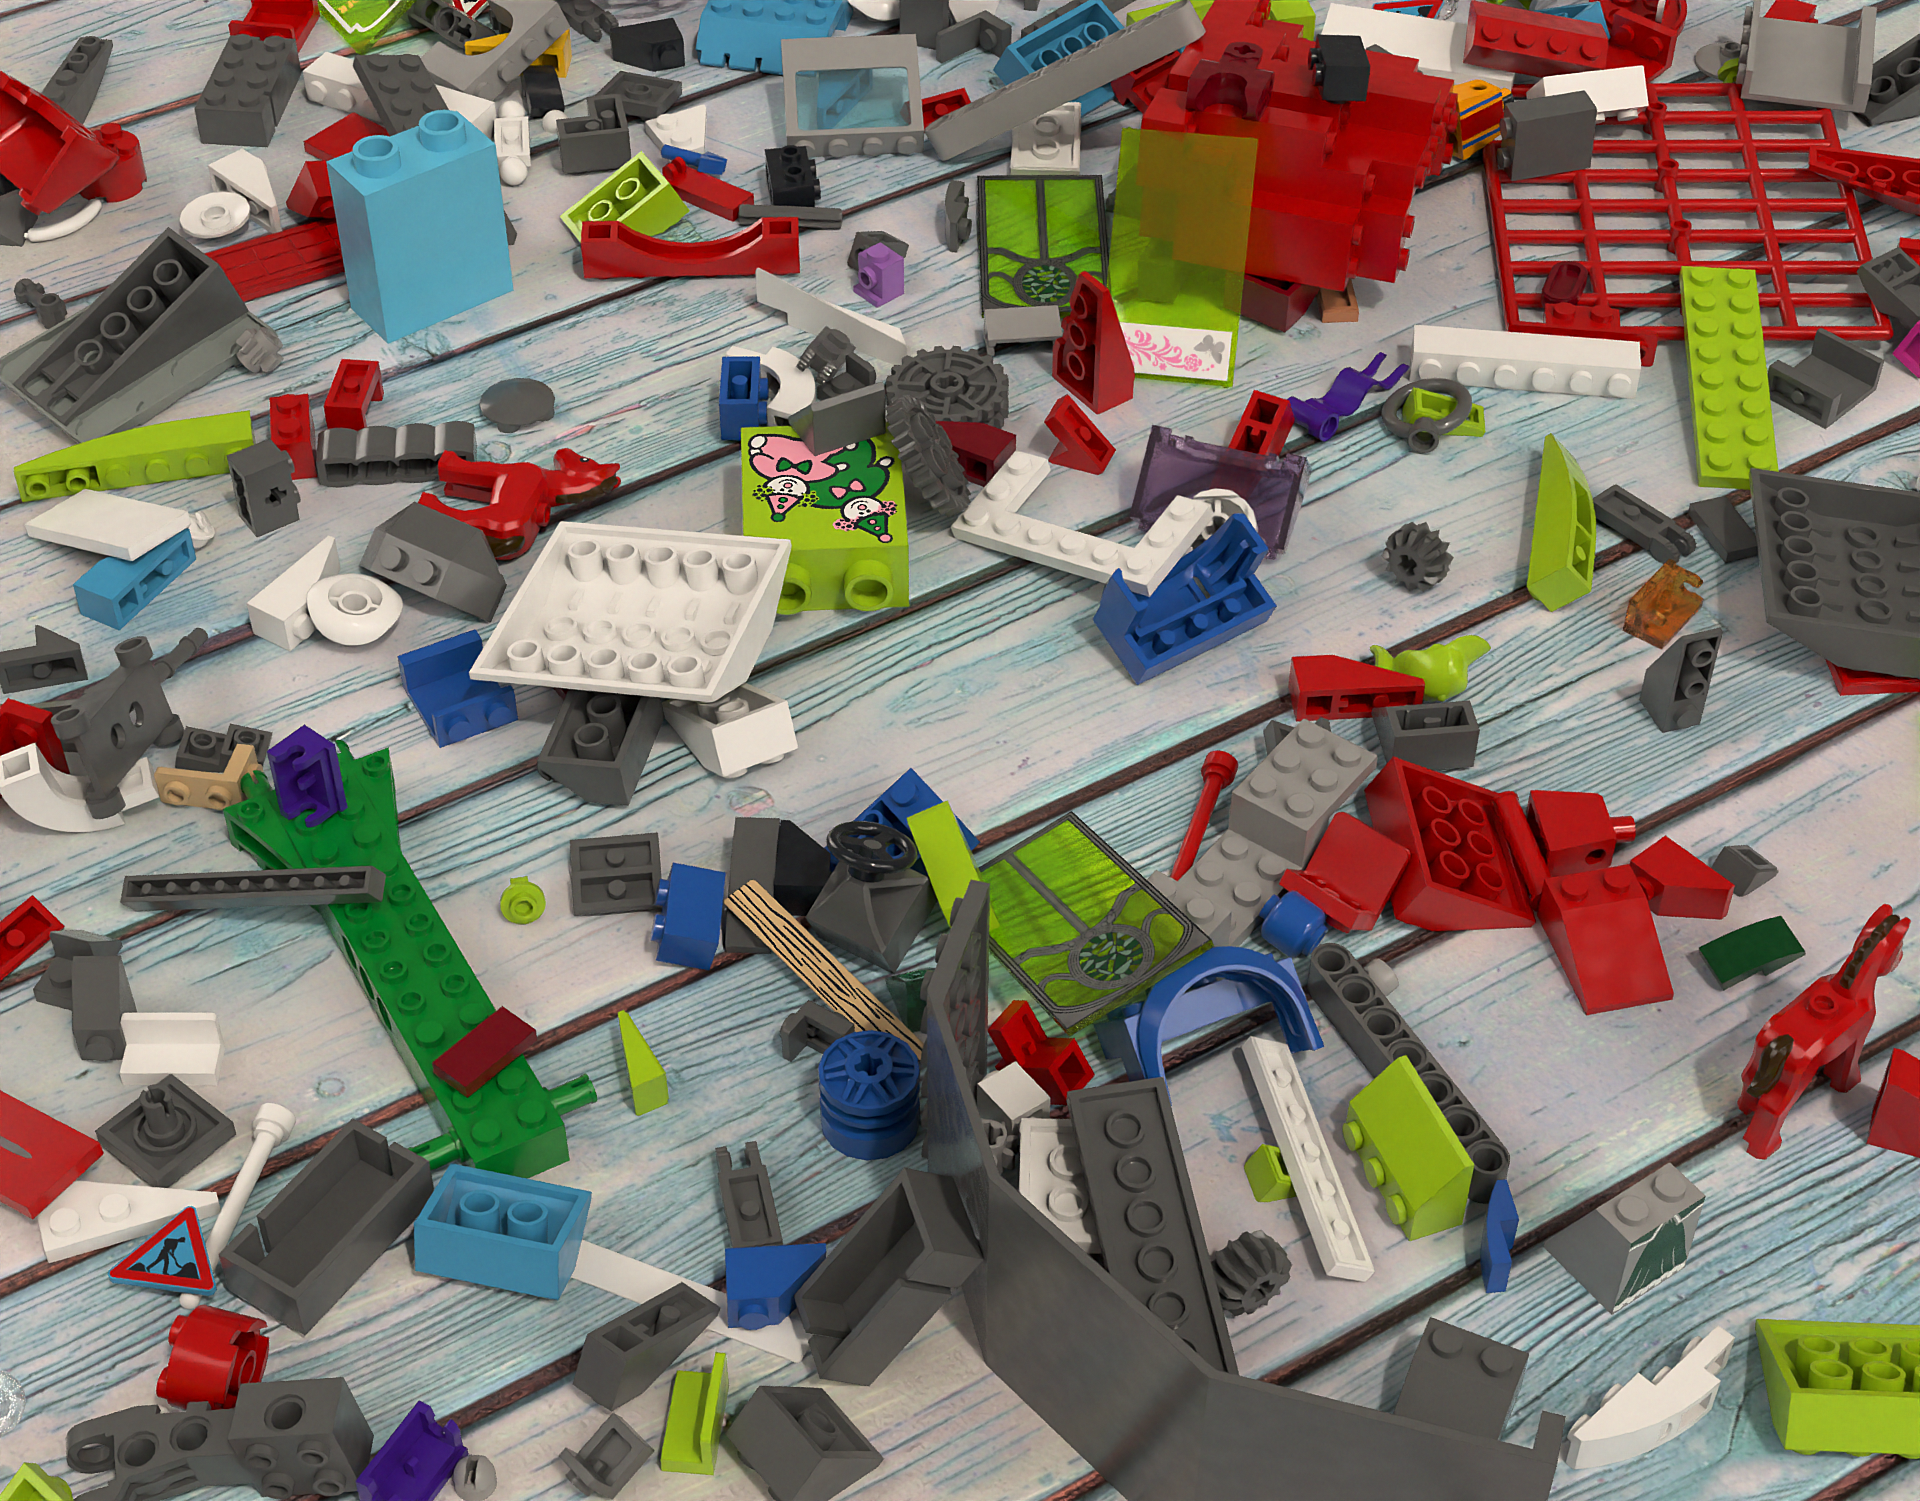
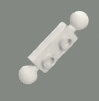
[494,100,531,185]

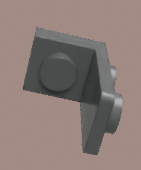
[936,10,1012,63]

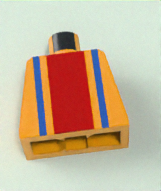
[1448,79,1514,160]

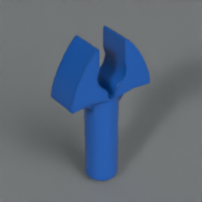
[661,144,727,175]

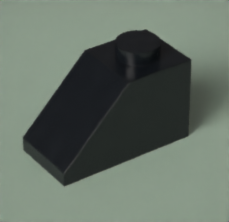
[609,18,685,72]
[774,820,833,916]

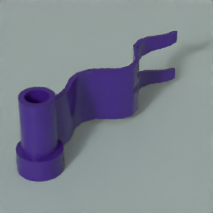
[1287,352,1410,442]

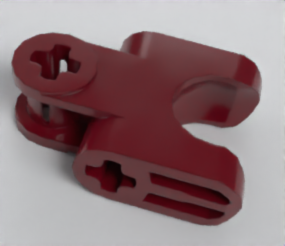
[1185,42,1274,122]

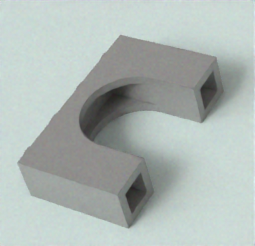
[421,0,570,101]

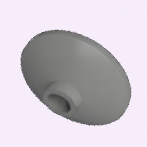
[1695,41,1741,82]

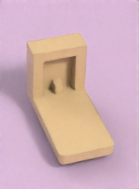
[154,744,263,810]

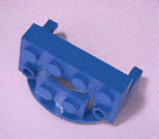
[1092,513,1277,685]
[1093,946,1324,1106]

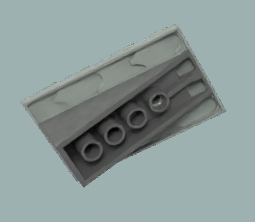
[0,227,279,444]

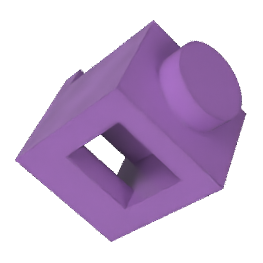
[853,242,904,308]

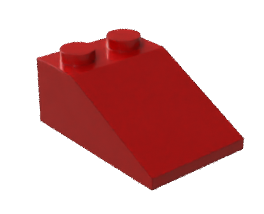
[1537,864,1674,1015]

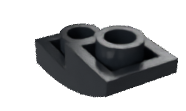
[520,65,565,117]

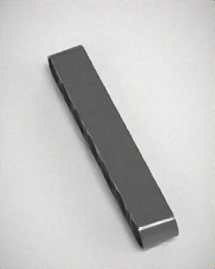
[1307,943,1510,1204]

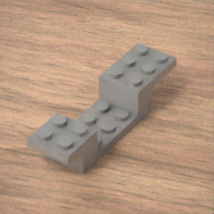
[1113,719,1378,971]

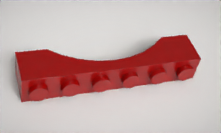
[581,217,800,279]

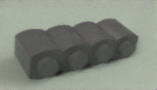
[316,421,477,488]

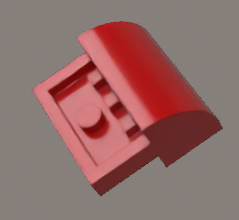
[1110,50,1181,115]

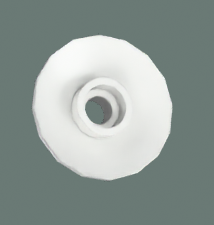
[180,191,251,239]

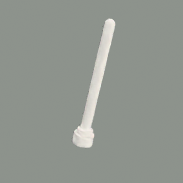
[179,1103,296,1309]

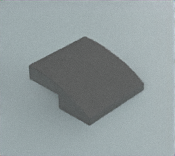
[570,832,662,916]

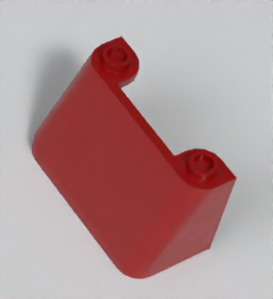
[0,71,121,216]

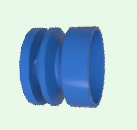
[818,1030,920,1161]

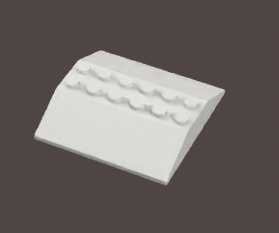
[469,521,792,703]

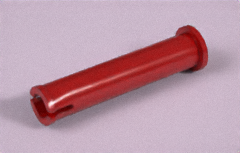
[1491,791,1552,911]

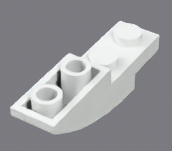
[1566,1325,1735,1470]

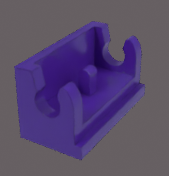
[267,724,348,828]
[355,1400,469,1501]

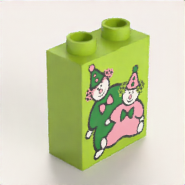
[741,422,909,615]

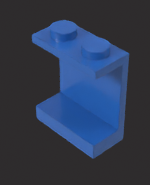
[397,629,518,748]

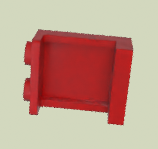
[228,0,320,53]

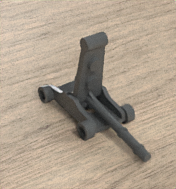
[0,628,208,819]

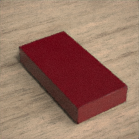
[432,1006,537,1098]

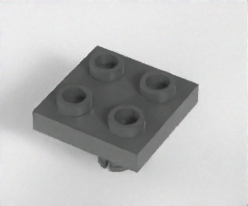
[95,1074,236,1188]

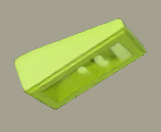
[1402,387,1486,437]

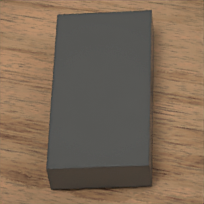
[1688,496,1758,563]

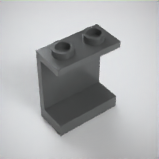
[1767,328,1884,429]

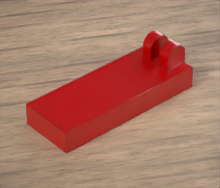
[662,156,754,222]

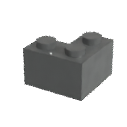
[556,93,631,174]

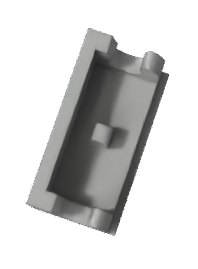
[983,305,1062,356]

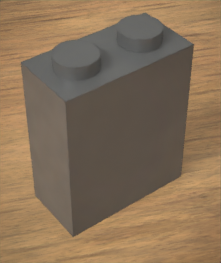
[1497,90,1597,181]

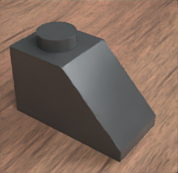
[72,955,137,1061]

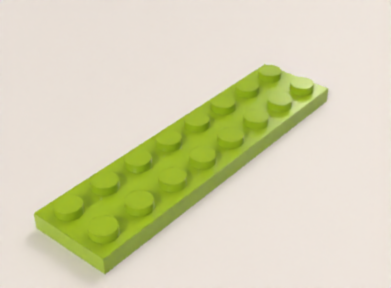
[1679,266,1779,490]

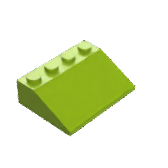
[1755,1319,1920,1459]

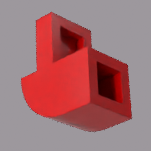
[988,1000,1095,1105]

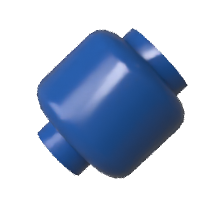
[1259,891,1328,958]

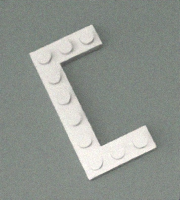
[951,450,1214,597]

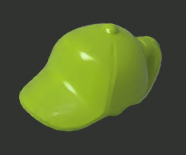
[1370,635,1491,702]

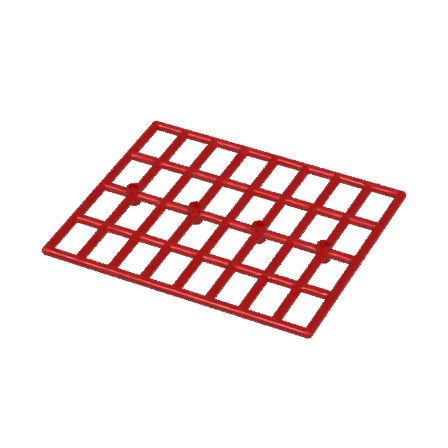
[1482,83,1894,341]

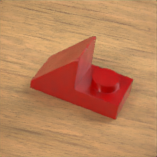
[1044,394,1116,475]

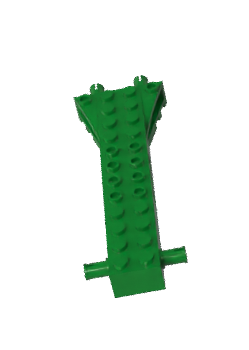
[223,740,597,1179]

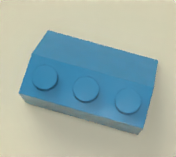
[414,1163,592,1300]

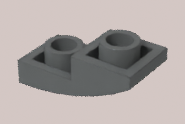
[945,180,972,253]
[175,723,273,773]

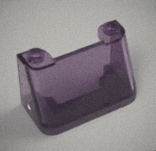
[1129,425,1312,560]

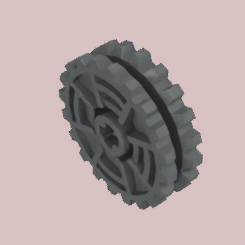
[886,346,1009,429]

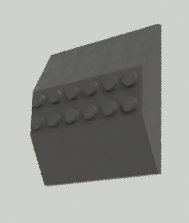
[1749,468,1920,679]

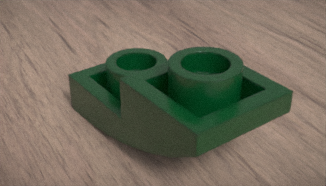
[1699,916,1806,991]

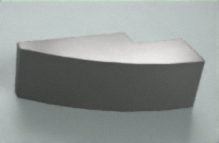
[725,817,780,954]

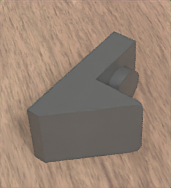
[0,625,88,694]
[33,930,123,1011]

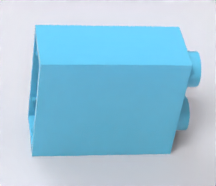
[326,110,514,344]

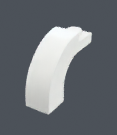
[726,346,816,427]
[0,743,159,832]

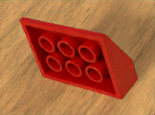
[1364,756,1536,931]

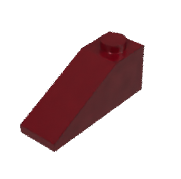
[936,421,1016,487]

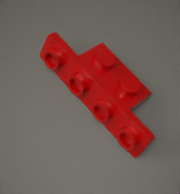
[1507,302,1658,367]

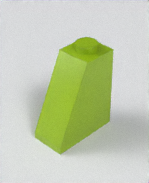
[906,800,1000,931]

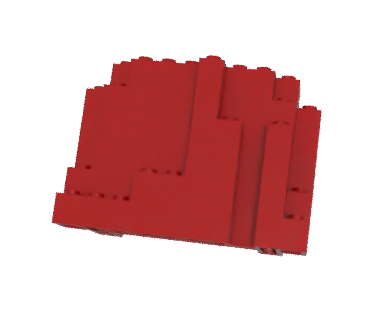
[1136,0,1459,292]

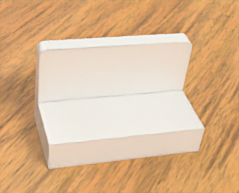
[119,1013,225,1085]

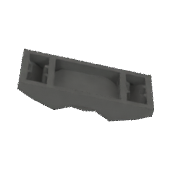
[1857,247,1920,332]

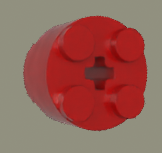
[79,123,147,203]
[156,1304,269,1411]

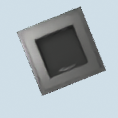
[1711,845,1779,897]

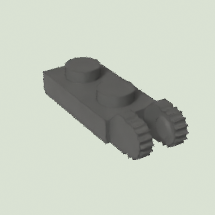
[557,0,619,42]
[796,326,856,386]
[1593,484,1697,567]
[715,1141,783,1248]

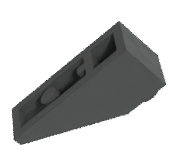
[572,1282,721,1412]

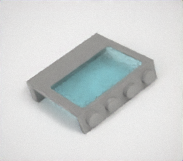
[781,34,924,158]

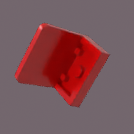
[1279,812,1411,933]

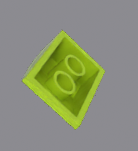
[559,151,690,243]

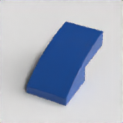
[1480,1179,1519,1293]

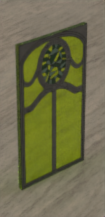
[977,175,1112,318]
[979,811,1214,1037]

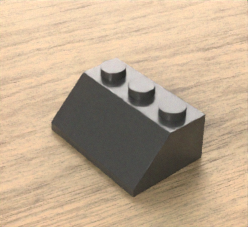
[537,689,665,806]

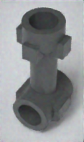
[14,278,67,329]

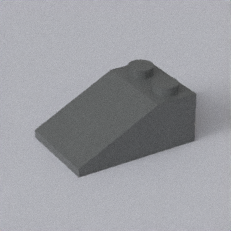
[1858,34,1920,125]
[1393,1317,1529,1441]

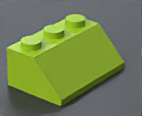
[1342,1055,1474,1242]

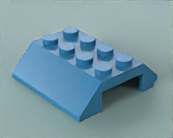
[695,0,854,79]

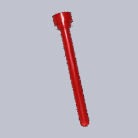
[1170,750,1239,881]

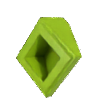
[1244,1144,1297,1202]

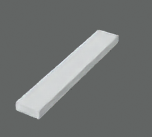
[1241,1036,1375,1282]

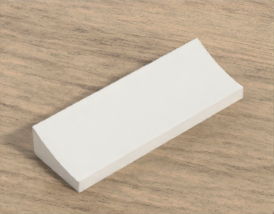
[1321,3,1517,91]

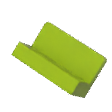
[660,1352,729,1475]

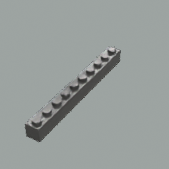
[120,866,386,911]

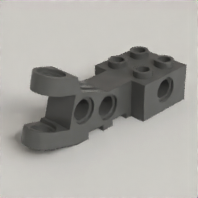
[66,1377,374,1501]

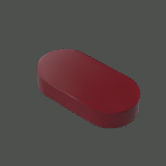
[1541,261,1588,307]

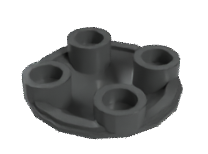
[479,378,555,433]

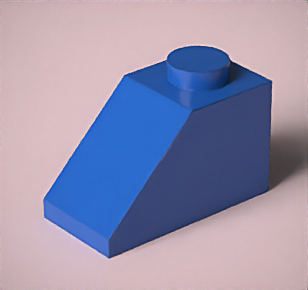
[725,1243,826,1330]

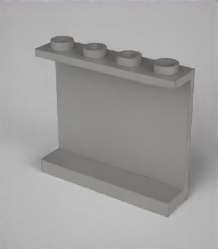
[1736,0,1877,113]

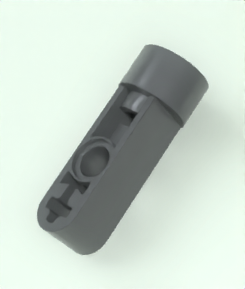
[390,0,497,49]

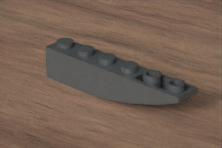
[41,36,113,124]

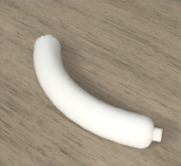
[24,198,102,242]

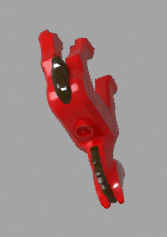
[418,448,621,561]
[1737,904,1911,1160]

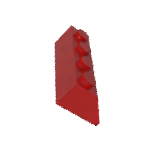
[1463,0,1608,78]

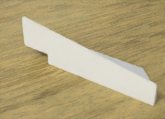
[755,268,910,365]

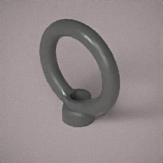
[1382,378,1472,453]

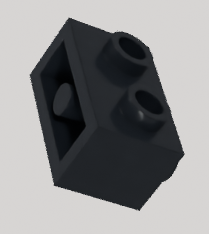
[1308,34,1371,104]
[764,145,821,207]

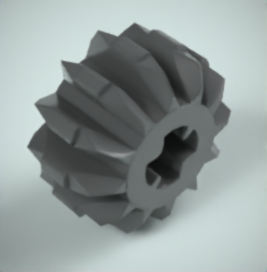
[1381,522,1454,592]
[1211,1230,1292,1316]

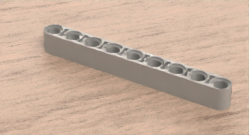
[924,0,1206,161]

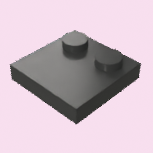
[595,71,682,121]

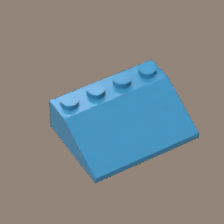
[993,0,1124,118]

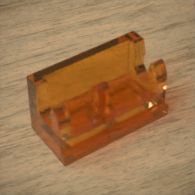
[1623,558,1704,650]

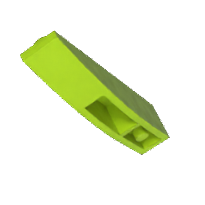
[14,410,256,502]
[1527,433,1596,612]

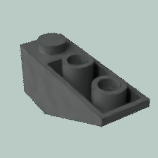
[1639,628,1723,733]

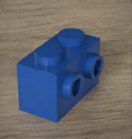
[719,356,769,441]
[650,862,726,970]

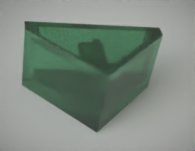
[885,967,935,1033]

